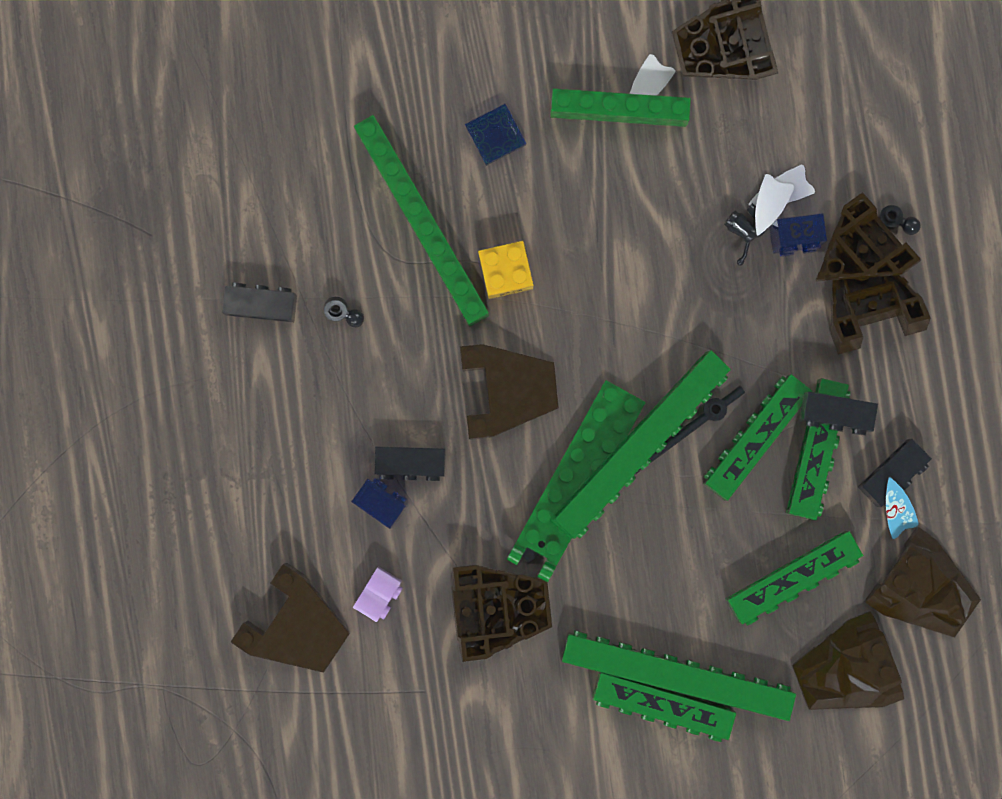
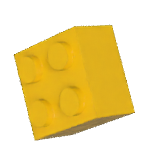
[478,241,534,299]

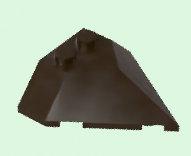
[816,192,921,281]

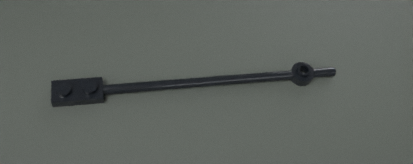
[514,386,745,563]

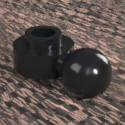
[879,205,921,235]
[324,296,364,328]

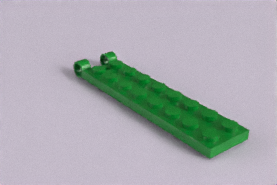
[506,380,646,582]

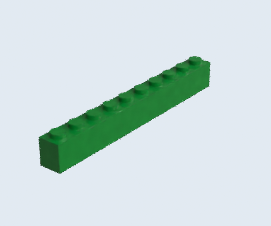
[354,115,489,327]
[551,350,731,539]
[561,630,796,721]

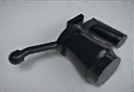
[724,203,768,266]

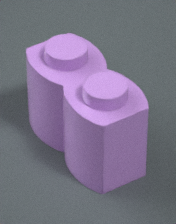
[353,566,403,622]

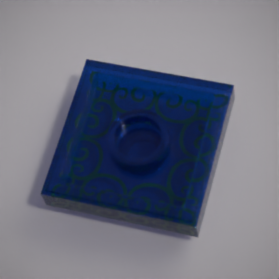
[465,104,526,166]

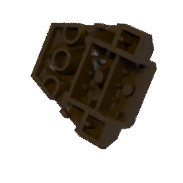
[672,0,778,80]
[864,527,981,637]
[452,565,552,662]
[792,611,904,710]

